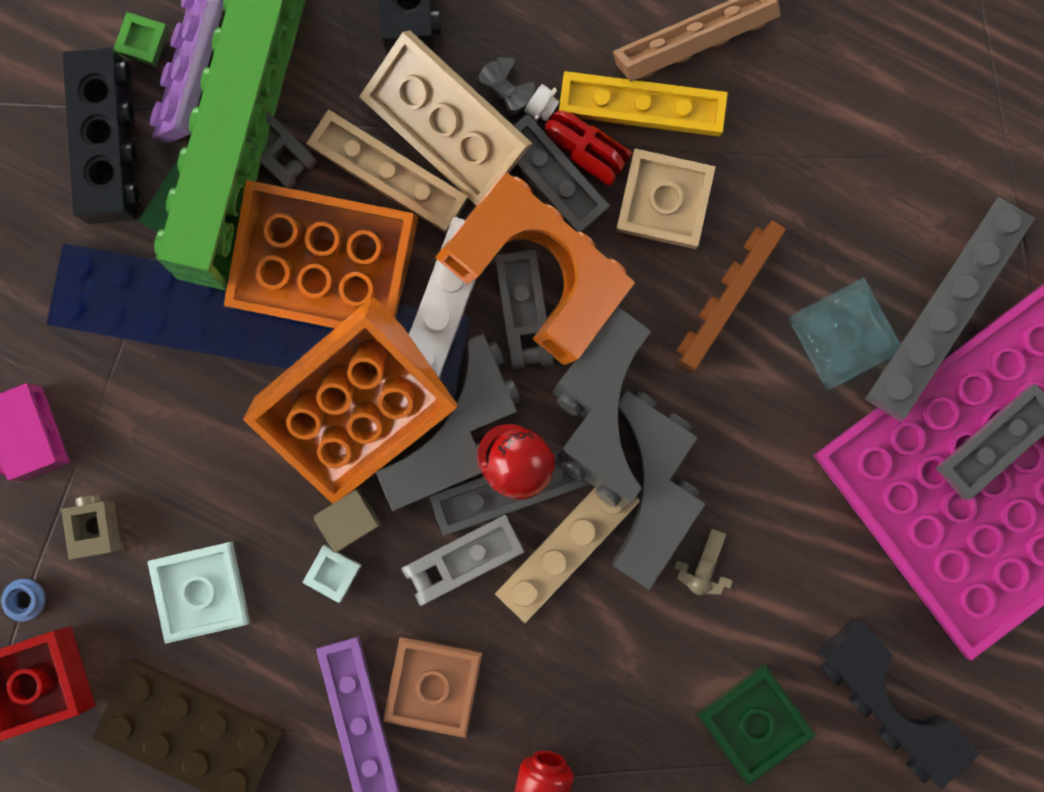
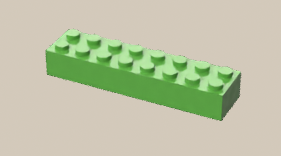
[154,0,306,291]

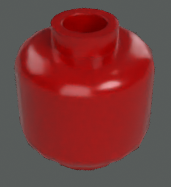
[514,751,574,792]

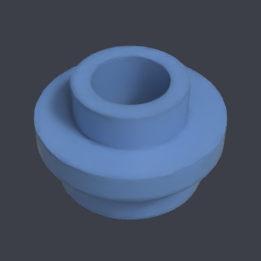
[1,579,46,622]

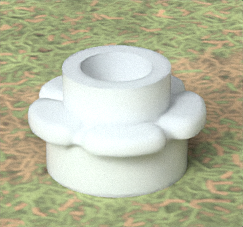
[524,84,560,122]

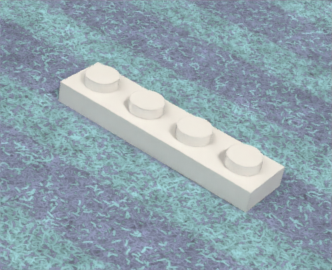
[409,216,476,379]

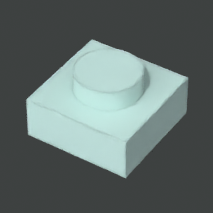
[302,545,362,603]

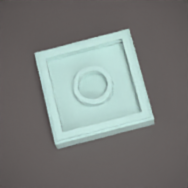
[147,541,250,644]

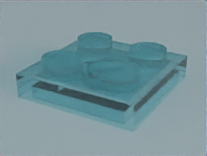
[788,278,901,390]

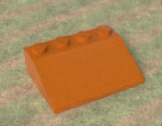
[224,180,419,328]
[243,297,458,504]

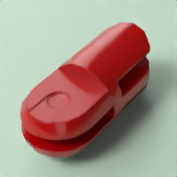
[544,111,633,186]

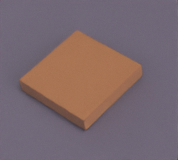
[383,636,483,738]

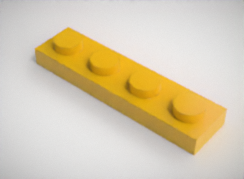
[559,71,728,137]

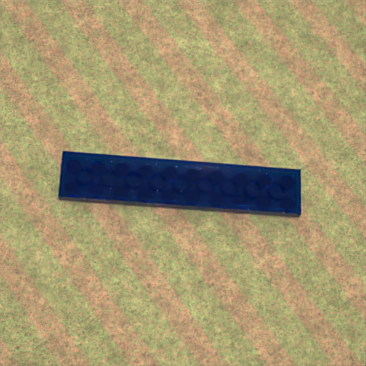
[46,244,470,399]

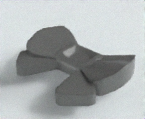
[476,57,535,115]

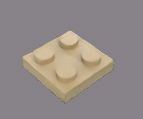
[616,149,716,249]

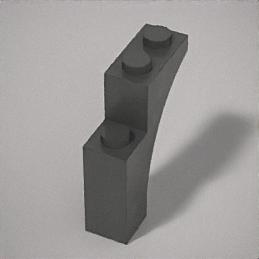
[552,306,651,509]
[376,334,521,511]
[611,390,705,590]

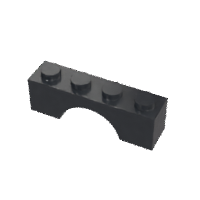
[816,619,980,789]

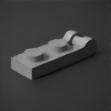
[401,514,525,606]

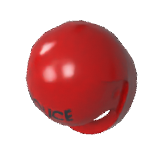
[477,424,555,500]

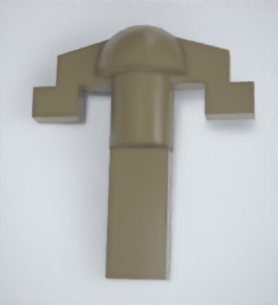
[674,529,733,595]

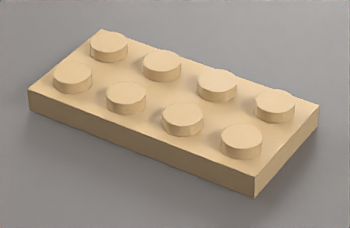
[359,31,532,206]

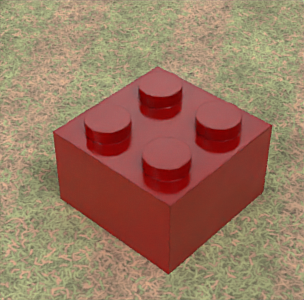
[0,626,96,741]

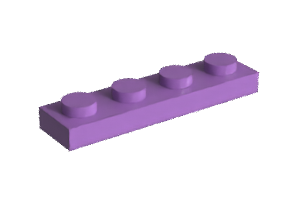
[316,636,400,792]

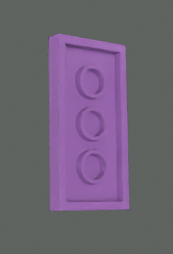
[150,0,223,144]

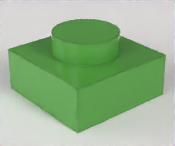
[114,12,170,68]

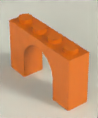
[435,172,635,365]

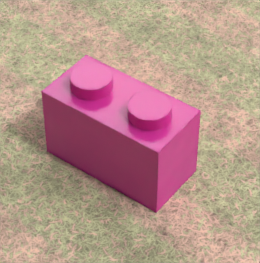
[0,383,70,481]

